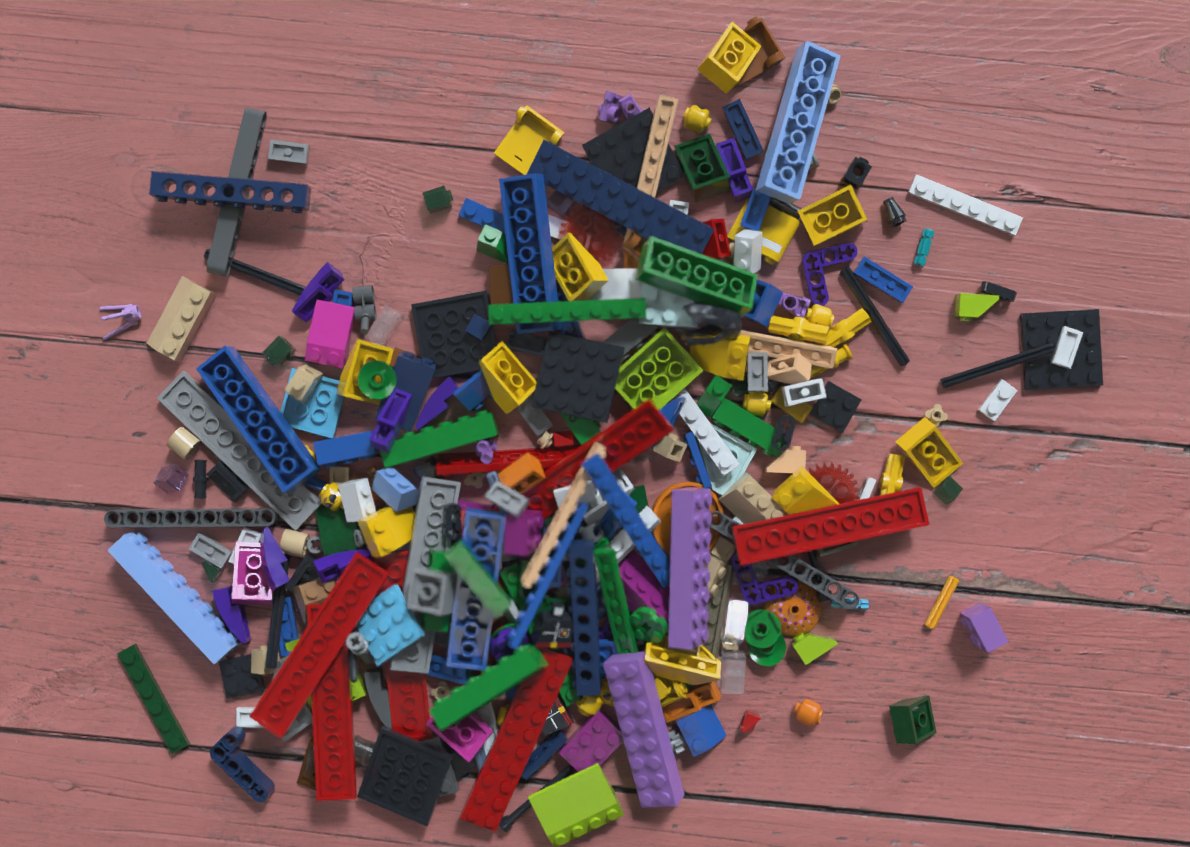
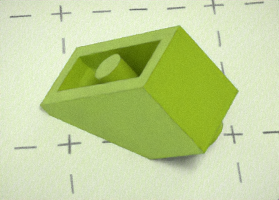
[954,293,999,322]
[791,633,838,665]

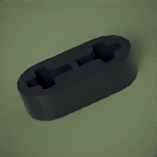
[979,281,1017,302]
[772,415,795,451]
[443,502,462,540]

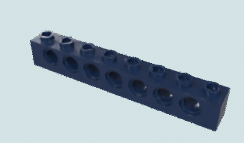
[149,171,311,214]
[566,540,602,696]

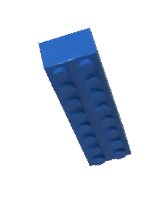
[499,173,561,334]
[196,345,322,493]
[446,507,506,670]

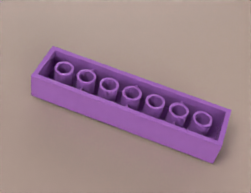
[669,487,712,650]
[603,652,684,808]

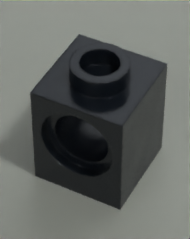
[841,157,872,189]

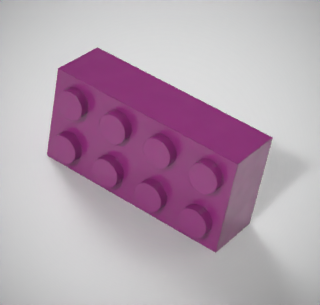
[618,550,670,629]

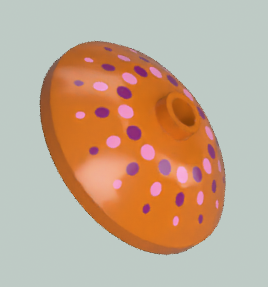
[764,579,822,636]

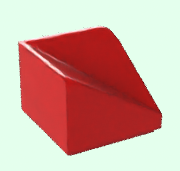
[553,430,574,447]
[739,710,761,733]

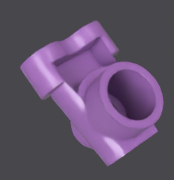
[598,90,621,123]
[618,94,644,121]
[777,293,811,318]
[475,438,498,464]

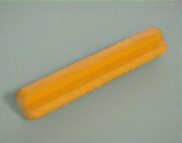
[925,576,959,629]

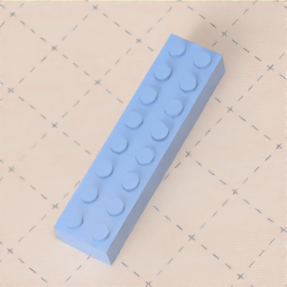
[756,41,840,204]
[107,531,241,664]

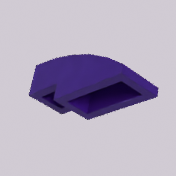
[716,138,753,203]
[292,262,345,323]
[415,377,459,430]
[369,388,412,453]
[260,527,290,592]
[313,549,375,583]
[212,585,251,643]

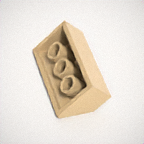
[147,276,217,361]
[719,472,789,524]

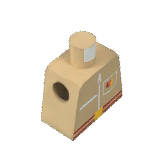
[285,364,324,405]

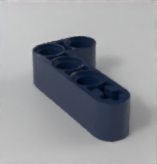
[210,726,275,802]

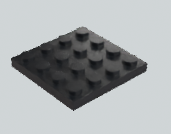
[581,107,685,192]
[411,290,497,379]
[1020,309,1103,390]
[531,331,625,423]
[357,726,453,826]

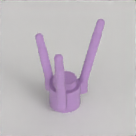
[99,303,142,340]

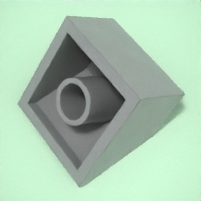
[407,568,458,615]

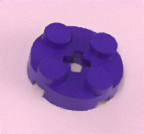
[489,627,528,661]

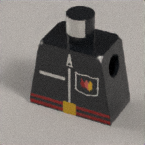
[531,602,572,648]
[542,694,574,735]

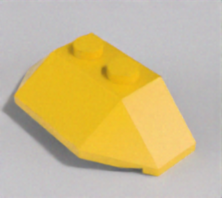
[644,635,721,685]

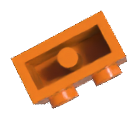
[498,453,545,495]

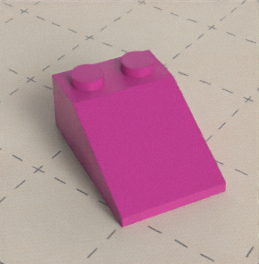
[305,300,355,368]
[232,542,272,605]
[426,694,493,762]

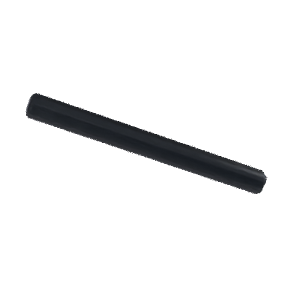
[204,249,306,295]
[840,267,910,366]
[940,344,1055,388]
[265,554,290,669]

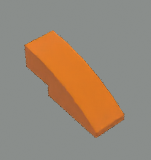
[662,681,722,723]

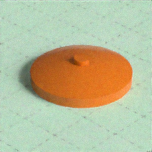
[651,482,723,555]

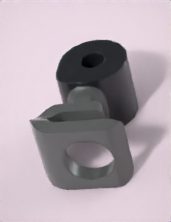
[573,520,605,542]

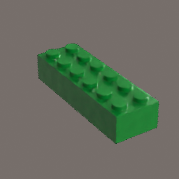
[635,236,758,318]
[380,410,500,468]
[429,644,549,731]

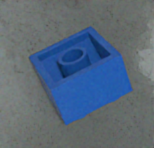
[743,280,783,327]
[453,369,493,411]
[676,704,727,757]

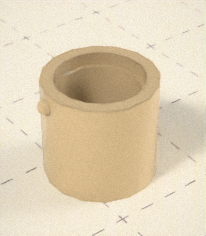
[166,427,201,460]
[280,529,310,558]

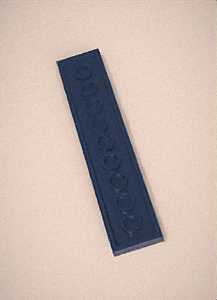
[527,140,715,254]

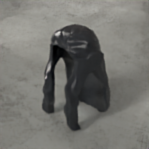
[676,303,742,346]

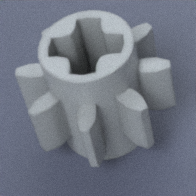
[668,730,686,756]

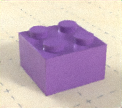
[960,602,1008,653]

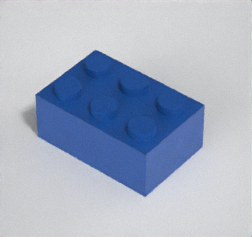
[313,431,380,468]

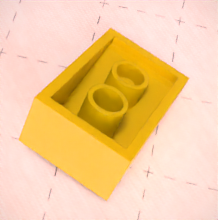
[697,22,761,94]
[798,185,868,246]
[552,233,609,301]
[689,331,750,380]
[336,339,394,405]
[479,341,537,414]
[895,417,963,488]
[772,466,839,514]
[357,506,415,557]

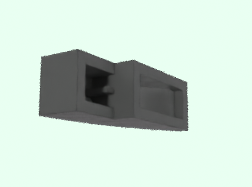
[364,668,392,729]

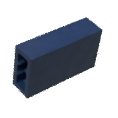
[375,351,436,432]

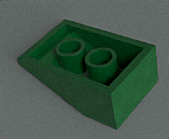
[674,134,731,203]
[316,504,367,556]

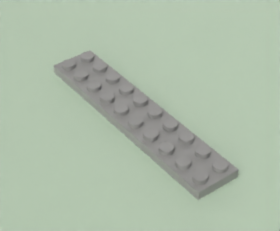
[157,371,322,531]
[389,477,461,673]

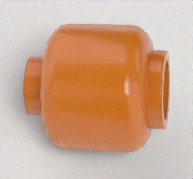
[794,699,824,727]

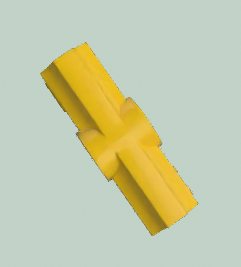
[815,308,872,347]
[768,316,829,344]
[879,453,906,495]

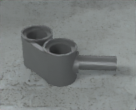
[352,285,377,335]

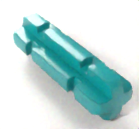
[914,229,935,266]

